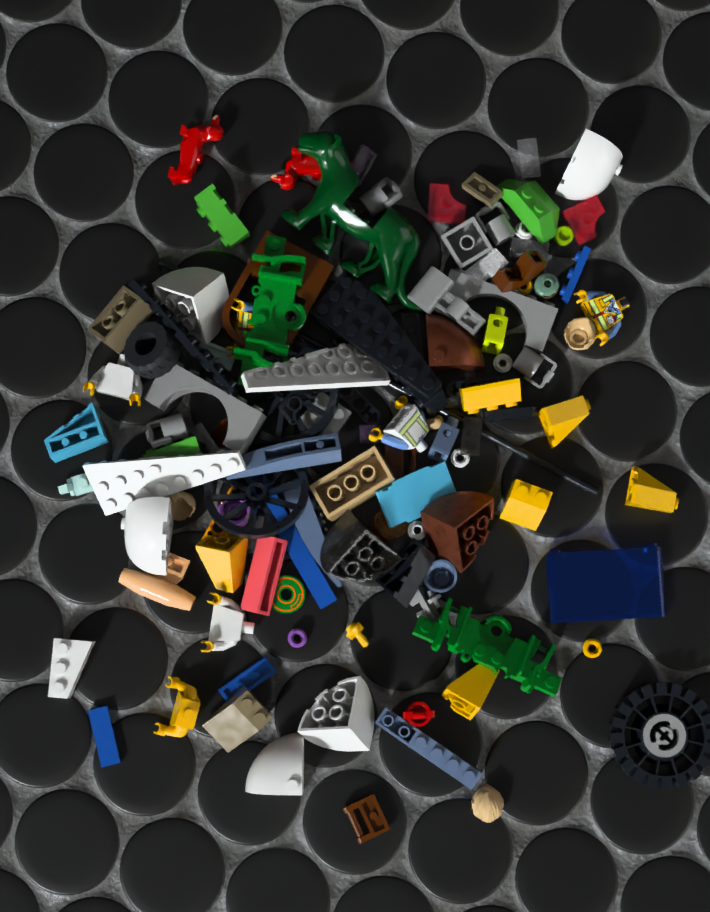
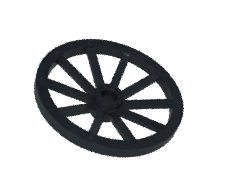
[239,345,340,445]
[204,443,309,539]

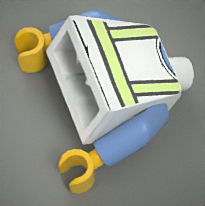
[369,396,429,452]

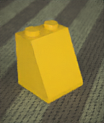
[499,479,553,531]

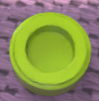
[554,226,574,246]

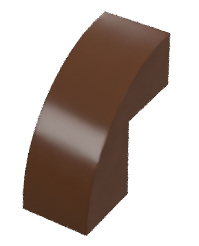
[492,251,547,293]

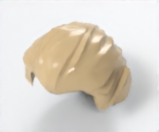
[564,317,596,351]
[166,491,196,521]
[471,784,504,823]

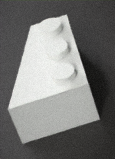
[48,638,96,699]

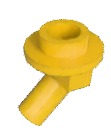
[346,622,369,647]

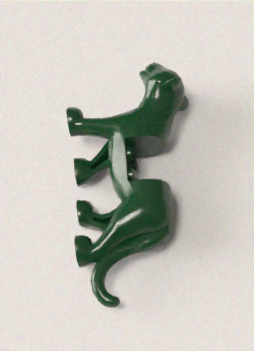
[280,130,425,312]

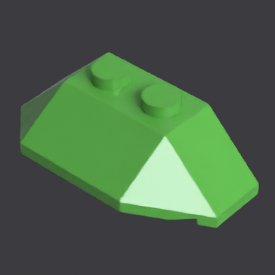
[496,179,560,245]

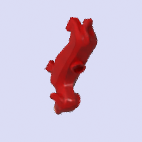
[167,115,224,185]
[270,148,352,190]

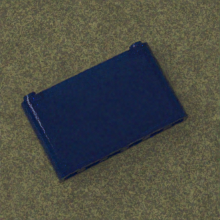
[545,543,667,623]

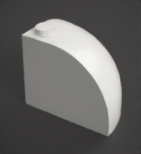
[555,129,623,200]
[152,267,229,344]
[121,497,173,575]
[298,676,374,751]
[245,732,304,795]

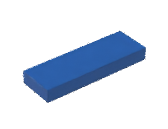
[218,656,277,701]
[88,706,121,768]

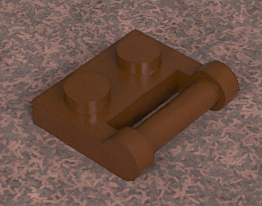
[385,444,418,480]
[342,793,390,844]

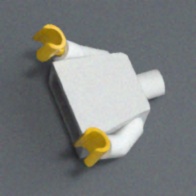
[83,354,143,406]
[201,592,255,652]

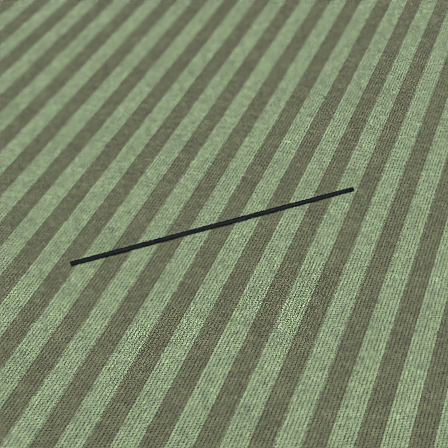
[158,258,599,495]

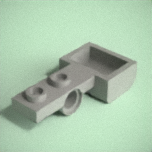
[407,266,486,336]

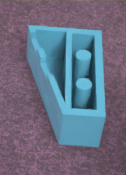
[44,403,109,463]

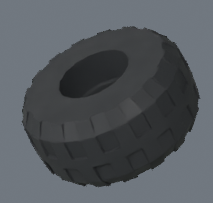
[124,320,182,379]

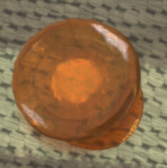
[374,509,408,541]

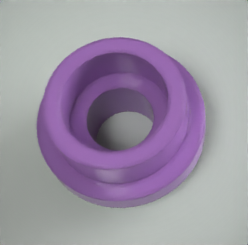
[288,628,307,648]

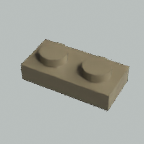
[462,172,503,208]

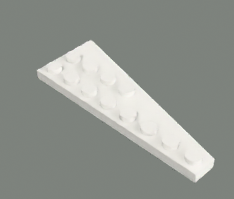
[241,343,391,393]
[83,450,246,516]

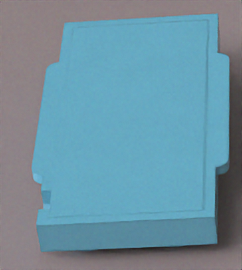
[375,461,456,528]

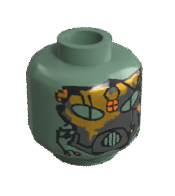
[533,273,559,299]

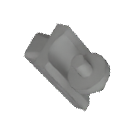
[410,585,442,620]

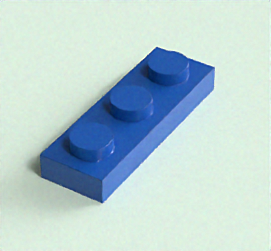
[559,246,591,304]

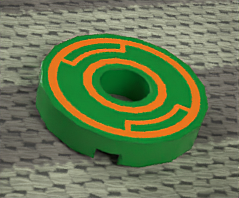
[272,575,305,613]

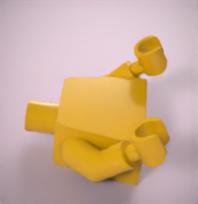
[153,676,200,738]

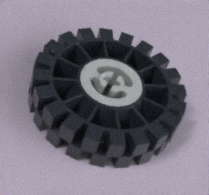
[608,681,710,789]

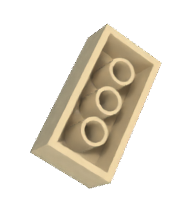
[309,446,396,522]

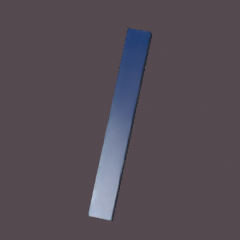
[251,474,337,609]

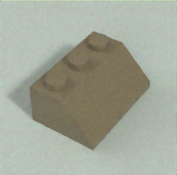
[88,285,153,354]

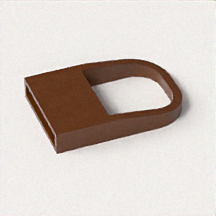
[222,231,334,357]

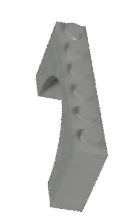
[434,268,558,354]
[144,361,267,455]

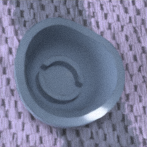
[424,559,457,592]

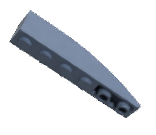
[226,433,342,480]
[281,478,344,587]
[375,707,483,790]

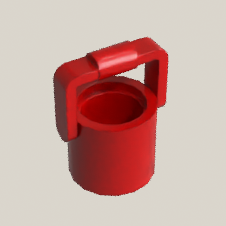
[403,700,435,727]

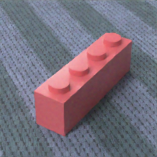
[240,537,288,616]

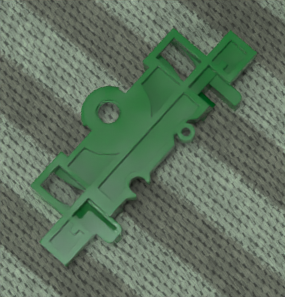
[233,235,306,386]
[412,597,562,697]

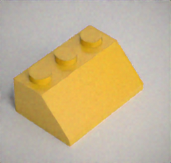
[459,378,521,414]

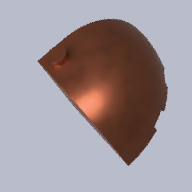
[425,314,485,372]
[420,491,494,573]

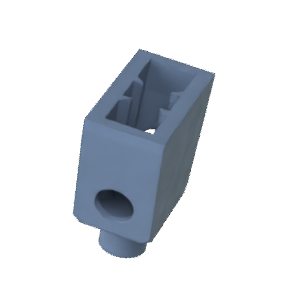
[427,416,460,462]

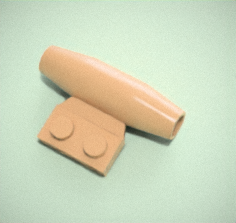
[119,553,196,611]

